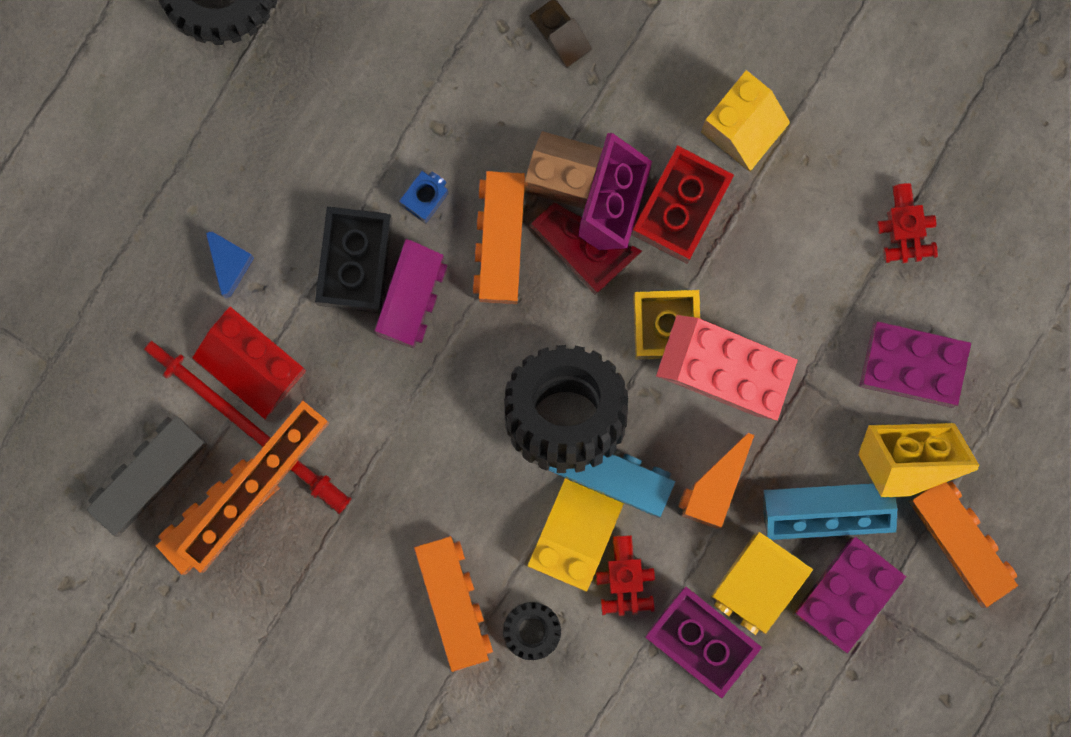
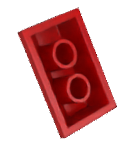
[192,306,306,420]

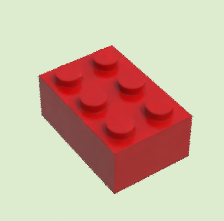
[631,145,734,264]

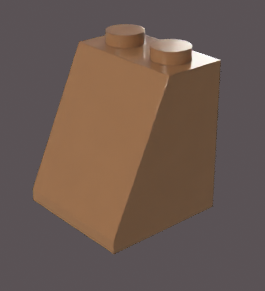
[525,131,603,209]

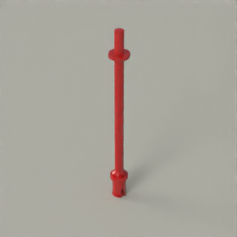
[144,341,352,515]

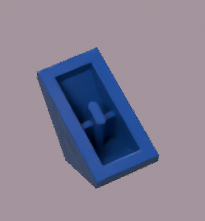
[206,232,254,298]

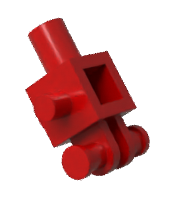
[877,183,938,264]
[596,535,655,616]

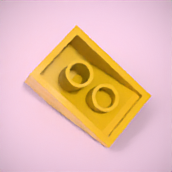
[858,423,979,497]
[527,478,624,592]

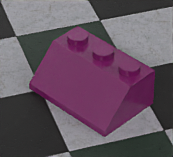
[579,133,653,250]
[375,239,448,349]

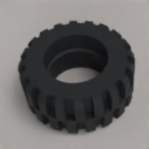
[159,0,278,45]
[504,345,628,473]

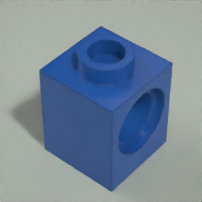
[399,171,449,224]

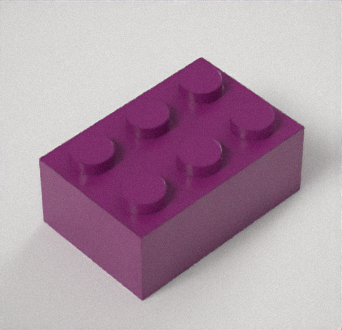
[859,322,971,408]
[793,537,907,654]
[644,586,762,699]

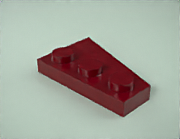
[530,203,642,295]

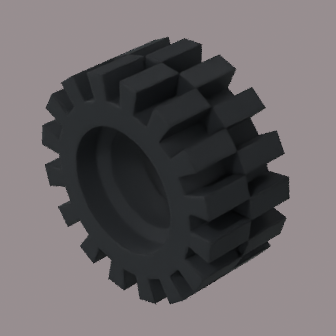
[503,602,561,660]

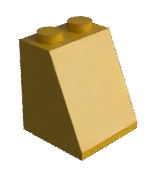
[701,70,790,172]
[711,532,813,635]

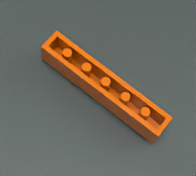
[175,401,329,573]

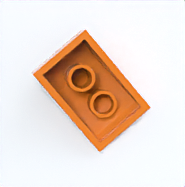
[678,433,754,529]

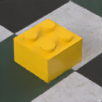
[633,290,700,360]

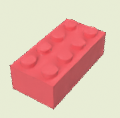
[656,315,798,421]

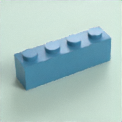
[548,453,676,518]
[763,484,898,540]

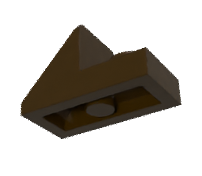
[529,0,592,68]

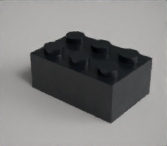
[315,206,393,313]

